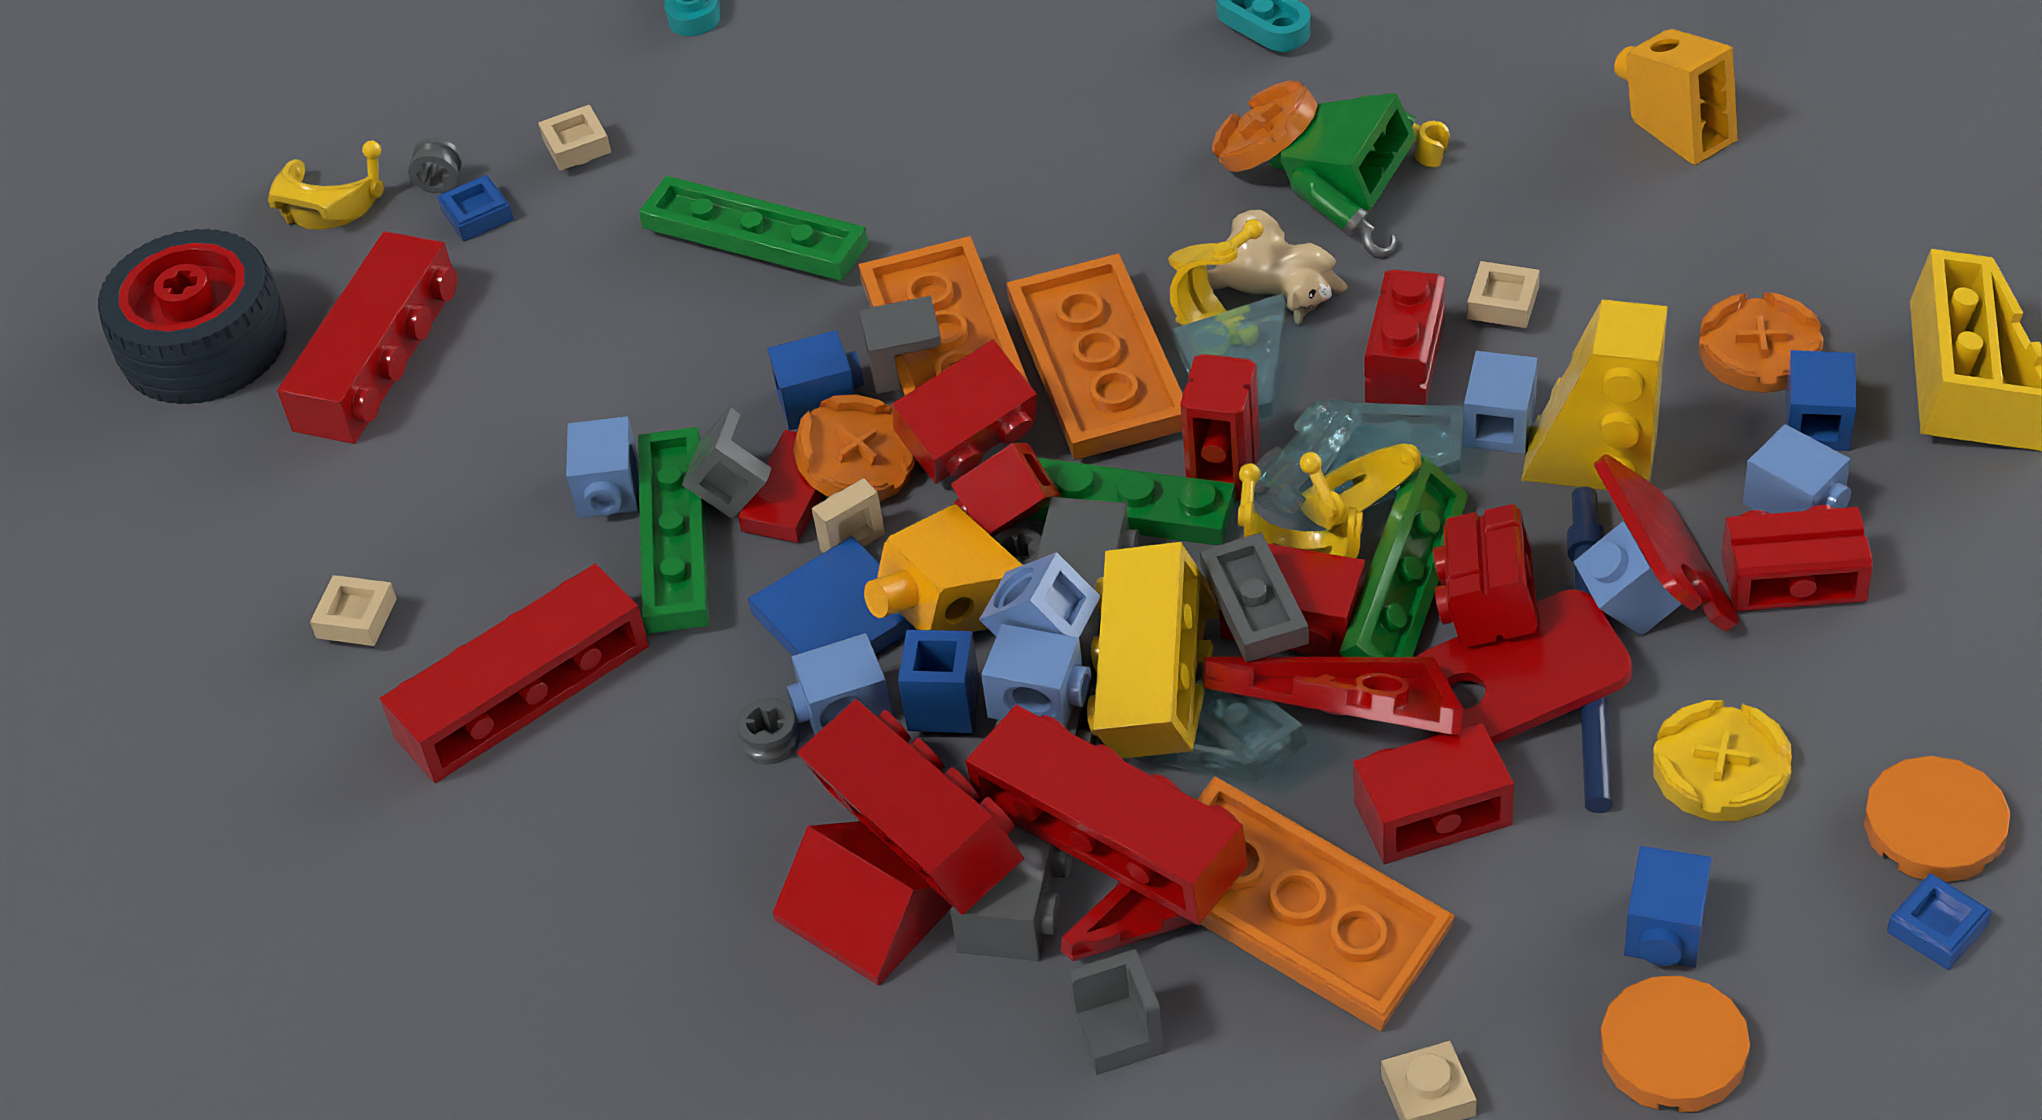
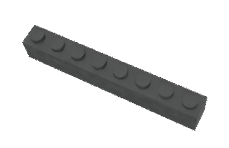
[950,497,1139,962]

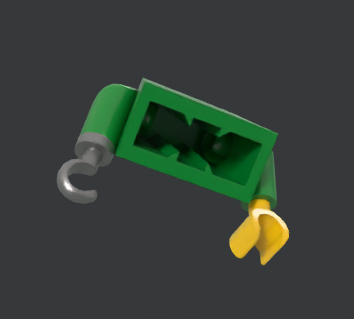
[1269,93,1450,258]

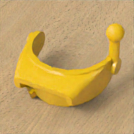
[268,140,384,230]
[1168,219,1263,351]
[1298,443,1422,531]
[1238,463,1363,558]

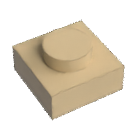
[538,104,612,171]
[1467,261,1540,328]
[812,478,885,553]
[310,575,397,646]
[1381,1041,1477,1120]

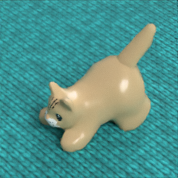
[1207,210,1348,325]

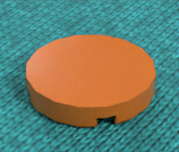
[1212,80,1318,172]
[1698,292,1824,393]
[793,394,915,502]
[1864,756,2010,882]
[1600,976,1750,1112]

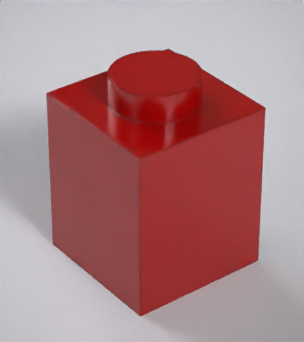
[951,443,1061,537]

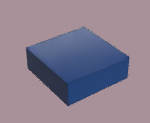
[437,175,514,242]
[1887,873,1992,970]

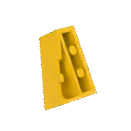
[1087,542,1219,758]

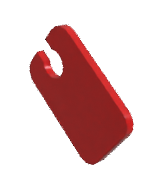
[1594,454,1739,632]
[1417,589,1633,745]

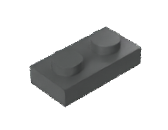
[1200,533,1309,662]

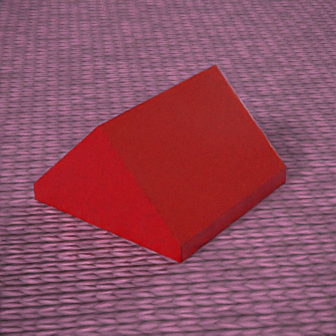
[773,821,952,986]

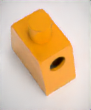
[1614,29,1738,165]
[864,504,1022,632]

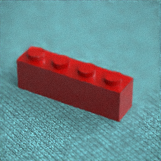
[277,231,457,444]
[379,563,649,784]
[796,699,1025,916]
[965,704,1248,925]

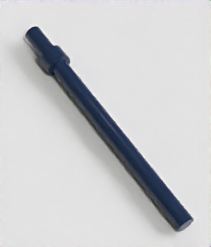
[1567,486,1613,813]

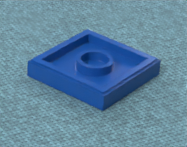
[748,536,916,656]

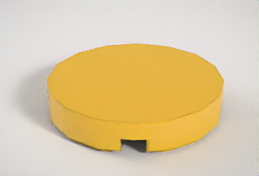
[1653,700,1792,822]

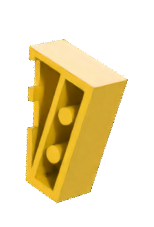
[1910,249,2042,451]
[1521,299,1668,490]

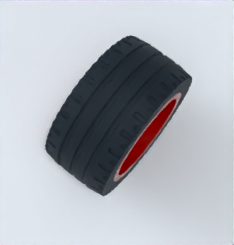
[98,229,287,404]

